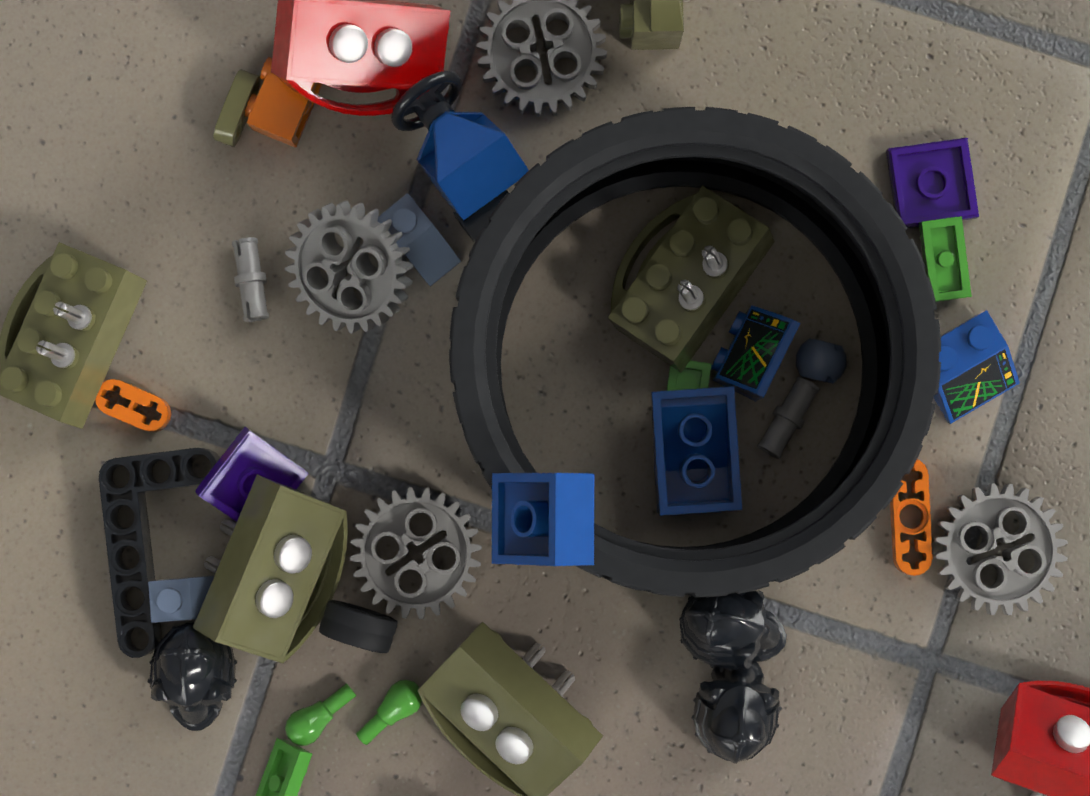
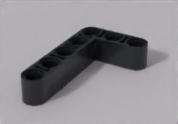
[99,448,220,658]

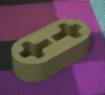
[213,69,261,147]

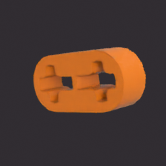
[95,379,172,432]

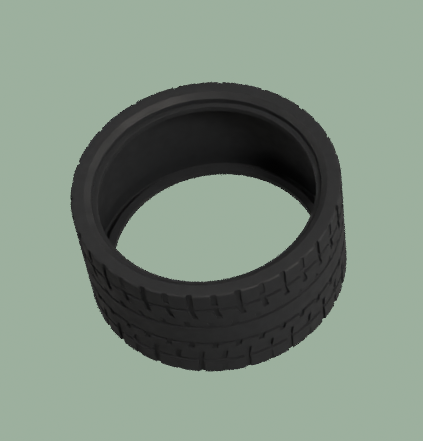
[449,107,941,597]

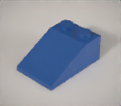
[651,386,742,516]

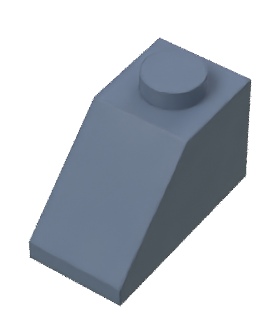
[377,193,461,287]
[148,575,215,623]

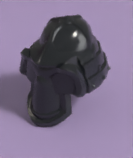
[679,590,787,671]
[147,622,237,731]
[691,660,782,764]

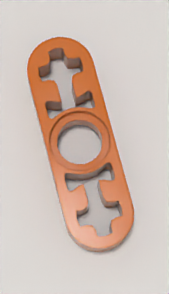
[890,459,933,576]

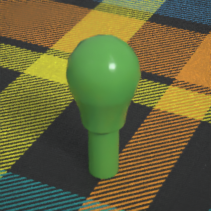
[356,680,422,745]
[285,683,356,746]

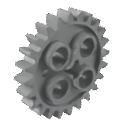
[476,0,607,117]
[285,201,413,334]
[933,483,1068,616]
[350,487,482,619]

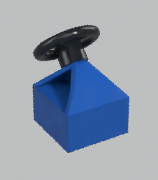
[391,71,529,220]

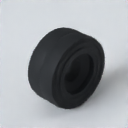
[319,600,398,653]

